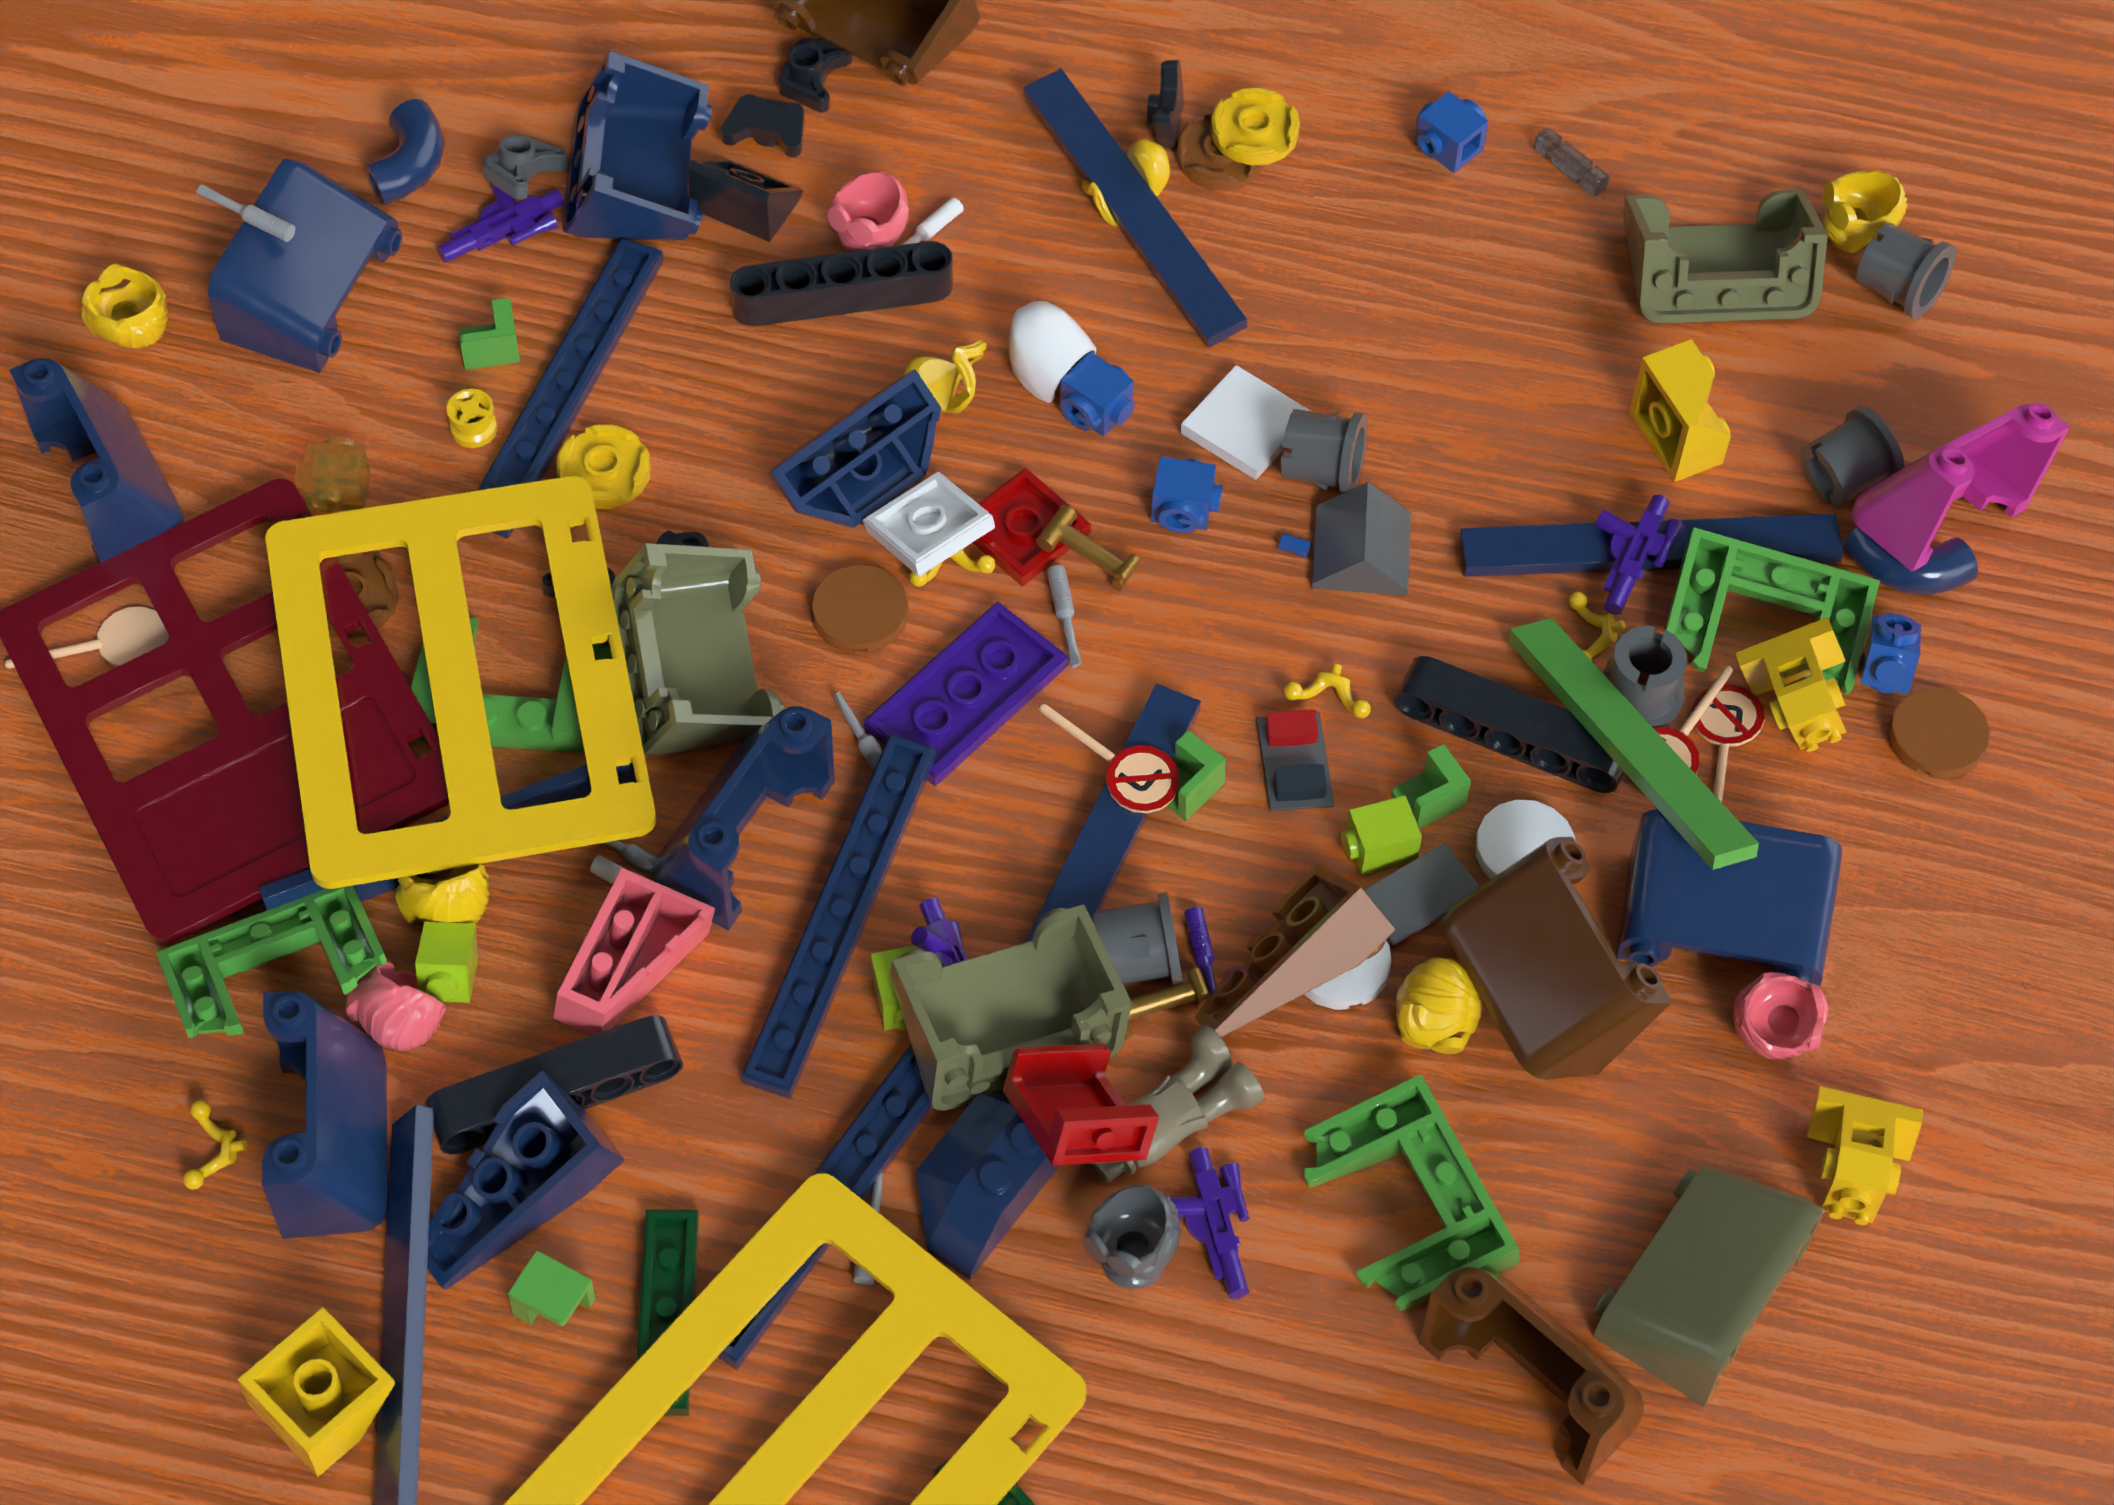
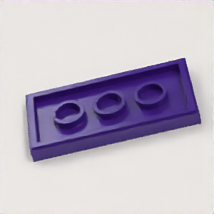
[864,601,1068,787]

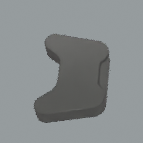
[483,135,568,200]

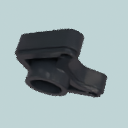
[778,39,852,112]
[1147,60,1184,148]
[721,94,805,158]

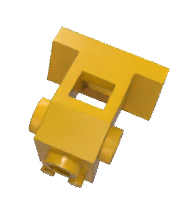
[1735,617,1847,752]
[1806,1086,1923,1225]

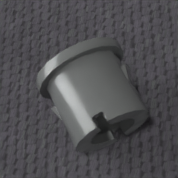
[1856,222,1956,319]
[1800,406,1905,508]
[1281,409,1368,494]
[1602,625,1687,728]
[1093,892,1183,984]

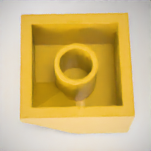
[1629,339,1731,482]
[237,1307,395,1477]

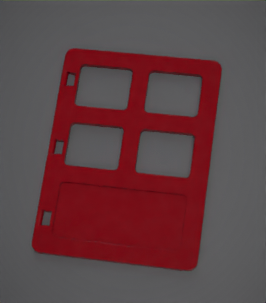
[0,479,449,944]

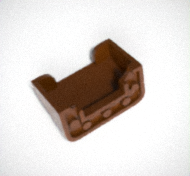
[769,0,980,86]
[1441,837,1672,1079]
[1419,1267,1644,1485]

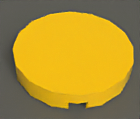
[1211,87,1300,166]
[556,425,651,509]

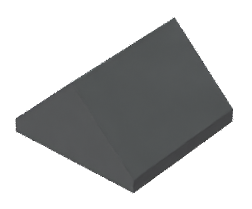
[1312,482,1411,596]

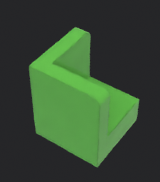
[459,298,520,370]
[1167,730,1226,821]
[1391,744,1471,830]
[508,1251,596,1326]

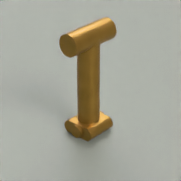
[1036,505,1140,591]
[1124,968,1210,1040]

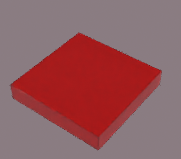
[972,467,1091,587]

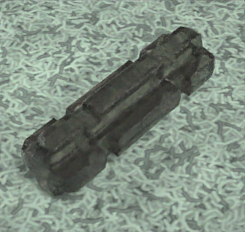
[1534,128,1610,196]

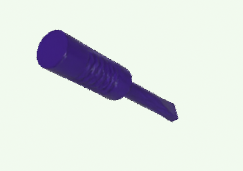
[1184,907,1217,995]

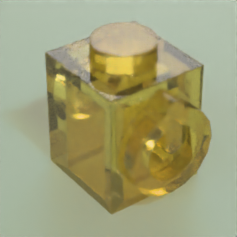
[295,437,371,512]

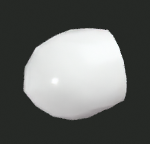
[1009,301,1097,403]

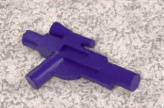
[437,184,564,263]
[1595,494,1685,615]
[911,898,968,967]
[1170,1148,1249,1299]

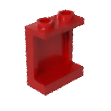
[1003,1044,1159,1165]

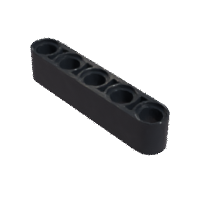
[730,241,953,326]
[1394,656,1624,793]
[425,1016,684,1154]

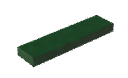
[636,1210,700,1416]

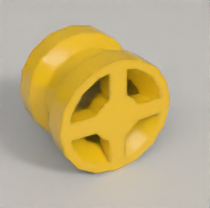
[446,388,497,448]

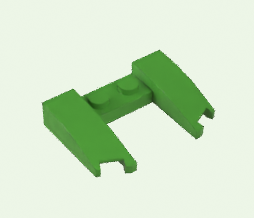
[1665,527,1880,695]
[411,618,612,753]
[156,886,387,1038]
[1305,1074,1520,1311]

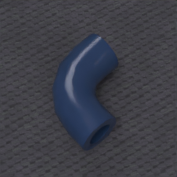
[365,99,445,206]
[1844,527,1978,595]

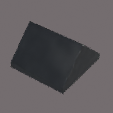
[687,158,804,242]

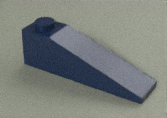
[427,1070,625,1290]

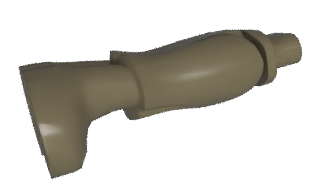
[1089,1025,1265,1183]

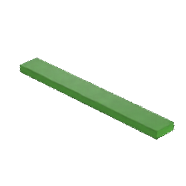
[1508,618,1759,870]

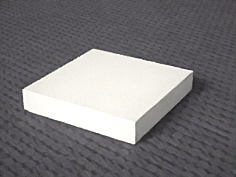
[1181,365,1311,480]
[863,471,995,576]

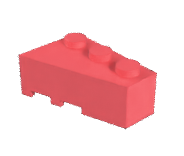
[553,868,715,1035]

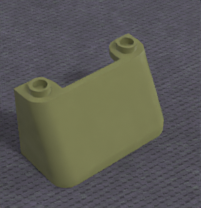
[1623,189,1828,323]
[611,543,784,756]
[890,904,1132,1111]
[1593,1165,1825,1407]

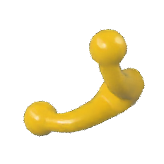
[909,549,995,587]
[1568,592,1626,660]
[1283,664,1371,718]
[183,1100,247,1190]

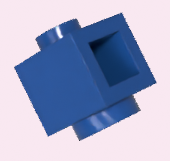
[1415,91,1488,173]
[1060,351,1135,437]
[1151,456,1223,533]
[1860,613,1921,694]

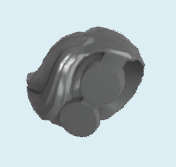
[1084,1184,1181,1289]

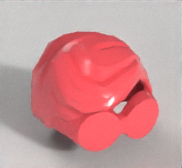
[828,171,909,252]
[346,960,446,1051]
[1732,972,1829,1060]

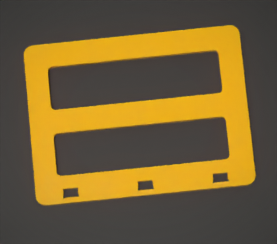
[265,476,656,889]
[504,1174,1086,1505]

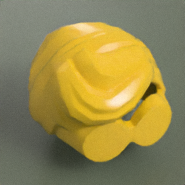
[1822,171,1907,253]
[81,264,168,349]
[395,863,489,924]
[1396,957,1483,1054]

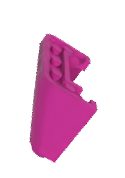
[1851,403,2070,572]

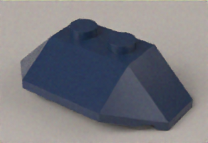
[769,369,942,528]
[916,1093,1060,1280]

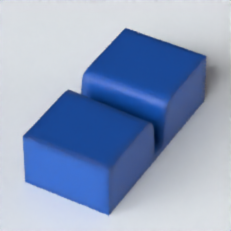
[1278,533,1311,558]

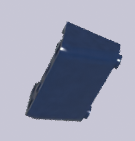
[563,50,712,241]
[208,158,402,373]
[9,358,185,563]
[653,706,835,931]
[1616,809,1842,986]
[262,991,389,1239]

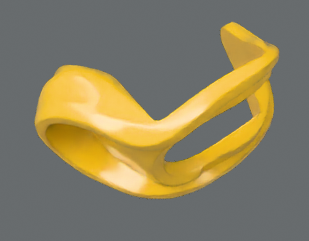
[1081,139,1170,227]
[903,340,987,414]

